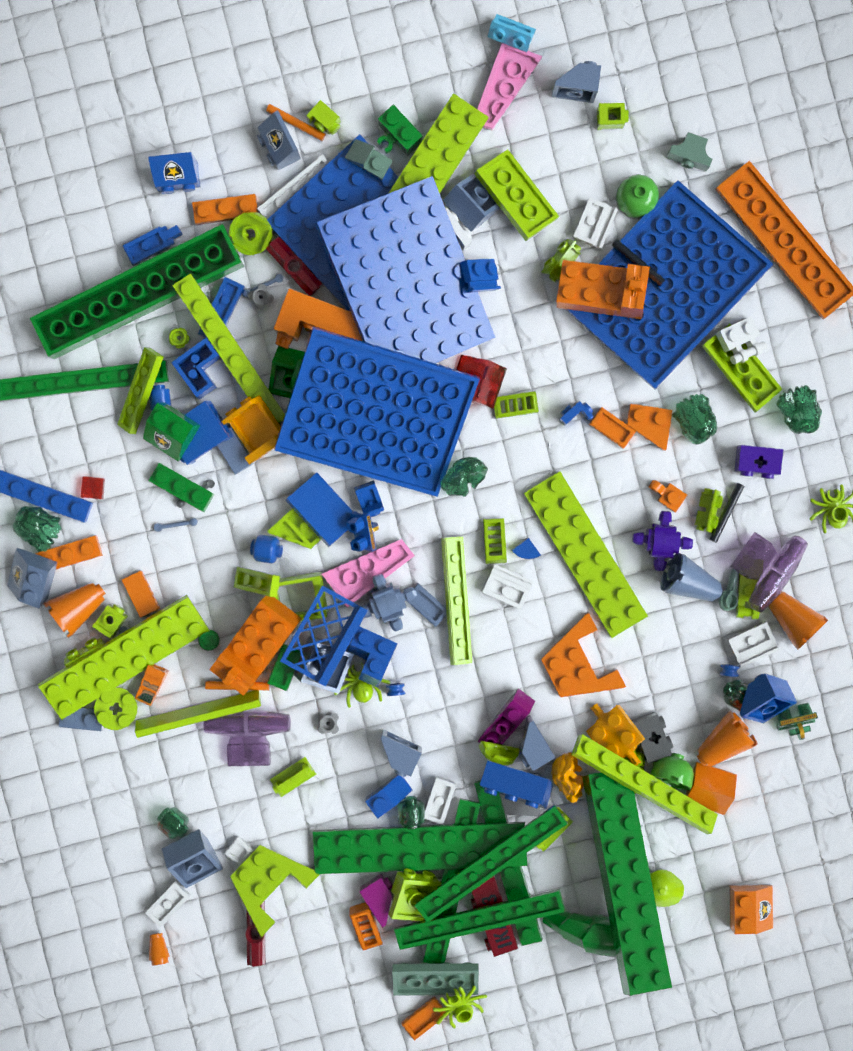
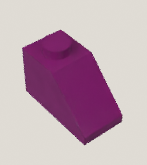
[359,873,393,928]

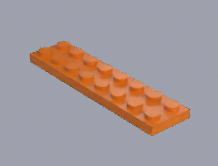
[715,160,853,319]

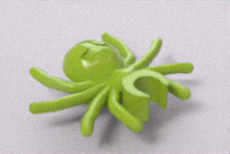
[810,484,853,534]
[334,660,391,708]
[433,986,487,1028]

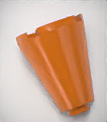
[43,583,106,638]
[768,591,828,650]
[697,710,758,767]

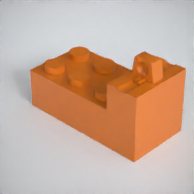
[556,260,650,319]
[274,289,362,349]
[209,596,302,696]

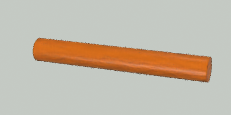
[266,104,326,141]
[205,681,270,691]

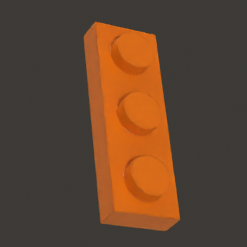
[192,194,258,225]
[35,535,103,570]

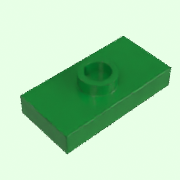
[267,644,301,691]

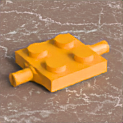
[586,703,645,766]

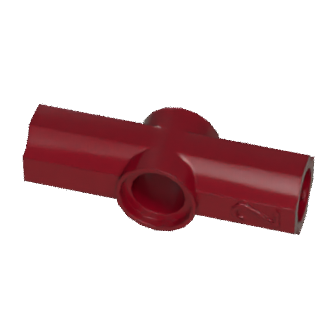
[266,237,323,296]
[245,901,266,967]

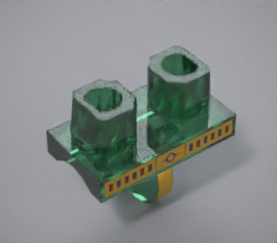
[776,703,818,740]

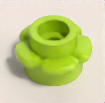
[169,328,190,349]

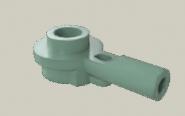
[718,569,740,611]

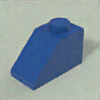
[365,775,413,819]

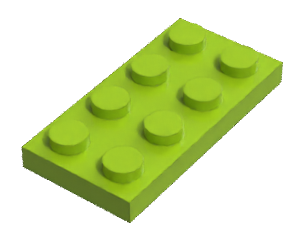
[474,149,559,241]

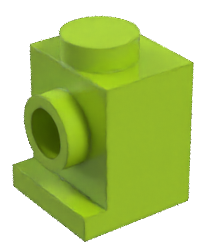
[306,100,341,135]
[597,103,629,130]
[92,604,128,638]

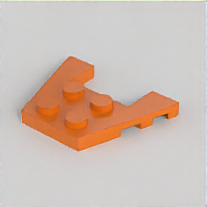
[541,613,626,697]

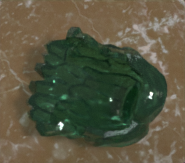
[776,385,822,434]
[672,394,718,445]
[440,457,488,497]
[13,506,62,552]

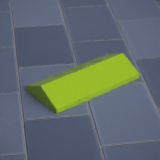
[702,323,782,413]

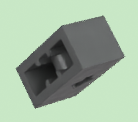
[631,712,673,763]

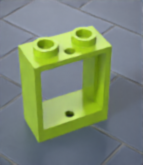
[275,572,328,622]

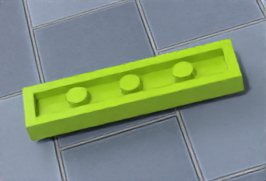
[117,347,163,434]

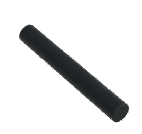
[612,239,666,286]
[709,483,745,543]

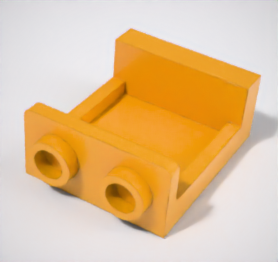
[221,395,281,465]

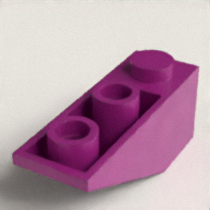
[477,688,535,745]

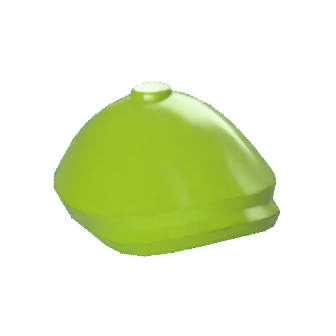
[650,870,684,907]

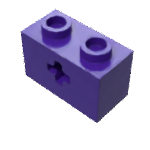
[734,445,784,479]

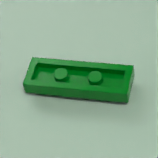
[148,463,215,512]

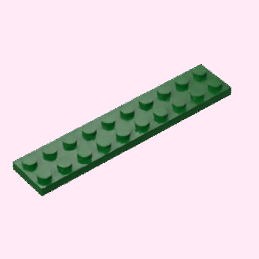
[313,822,528,874]

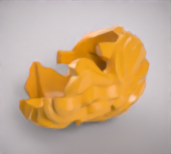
[551,752,584,803]

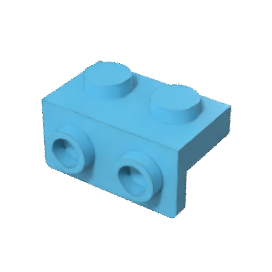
[487,14,536,52]

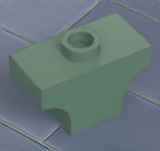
[666,132,713,171]

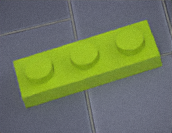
[233,567,280,597]

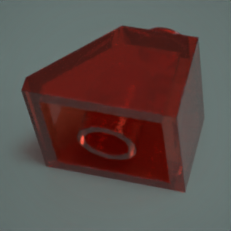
[456,354,507,409]

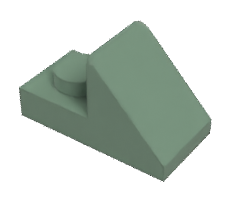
[345,139,393,180]

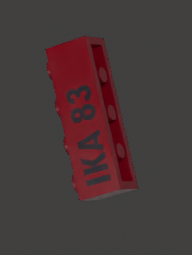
[471,876,518,957]

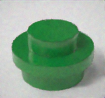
[198,629,220,651]

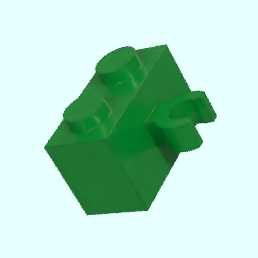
[377,104,423,156]

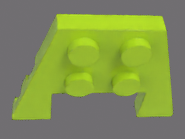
[230,845,320,937]

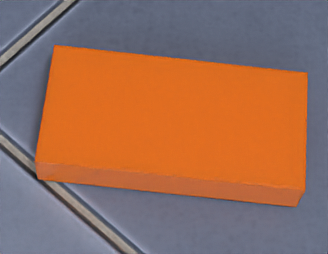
[589,407,636,449]
[122,570,160,618]
[401,996,446,1041]

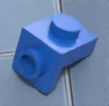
[559,401,594,426]
[354,480,384,517]

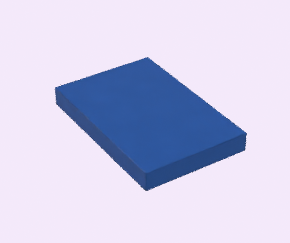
[285,473,353,548]

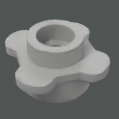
[248,284,274,310]
[318,713,339,734]

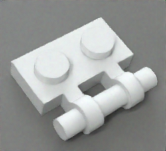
[716,316,767,364]

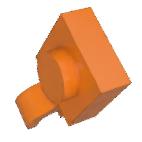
[649,480,687,513]

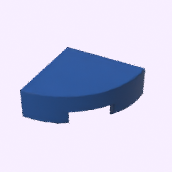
[511,538,541,559]

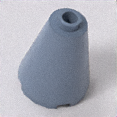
[660,553,722,602]

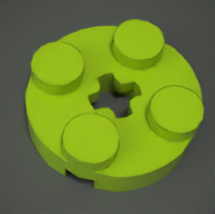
[229,211,273,255]
[94,687,137,730]

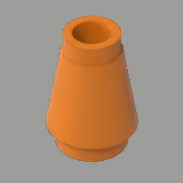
[149,933,170,966]

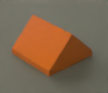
[685,761,737,815]

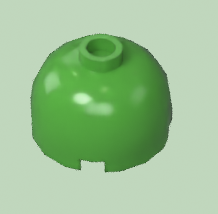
[616,174,659,219]
[651,753,694,790]

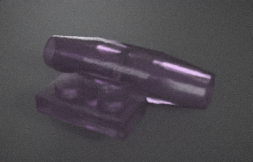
[730,532,808,612]
[203,710,291,766]

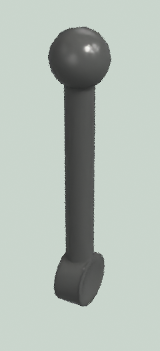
[176,480,215,508]

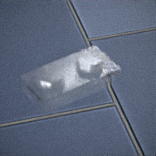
[269,550,312,595]

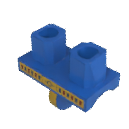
[346,511,379,552]

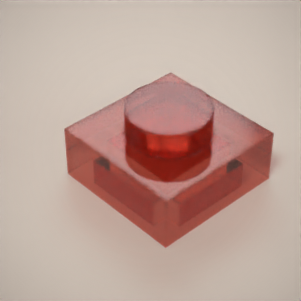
[81,476,105,499]

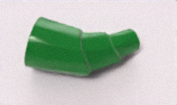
[543,911,616,958]

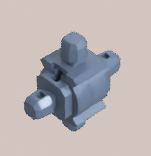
[361,573,417,632]

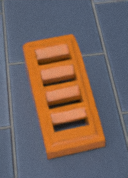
[349,902,383,951]

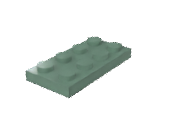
[392,962,479,996]

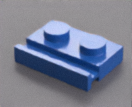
[460,259,501,293]

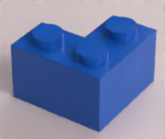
[171,338,221,399]
[348,626,398,688]

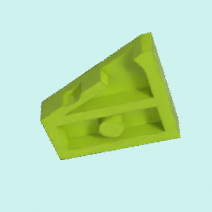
[268,508,321,549]

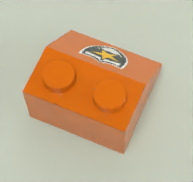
[729,885,773,934]

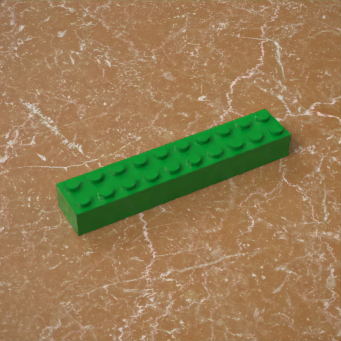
[30,224,245,360]
[582,773,672,996]

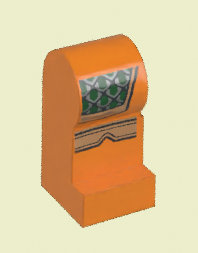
[135,664,169,706]

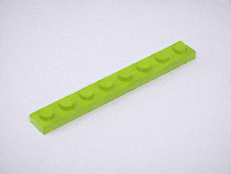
[172,274,285,423]
[571,734,718,835]

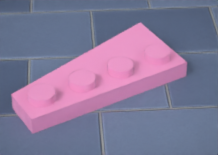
[477,43,542,130]
[322,539,415,608]

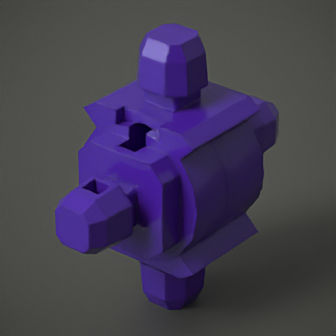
[632,511,693,571]

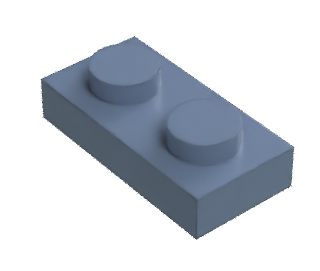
[59,707,103,731]

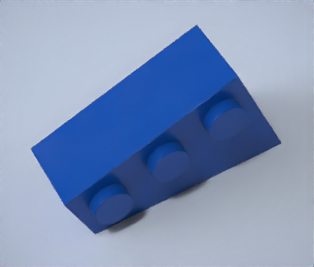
[480,761,553,809]

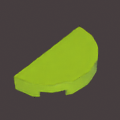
[478,741,519,766]

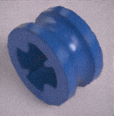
[720,664,740,677]
[386,683,406,696]

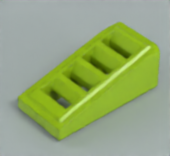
[493,391,539,419]
[483,518,507,564]

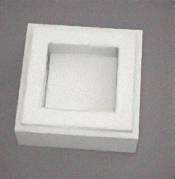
[224,836,254,866]

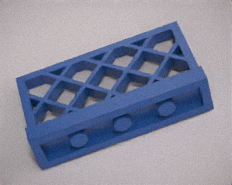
[280,585,368,687]

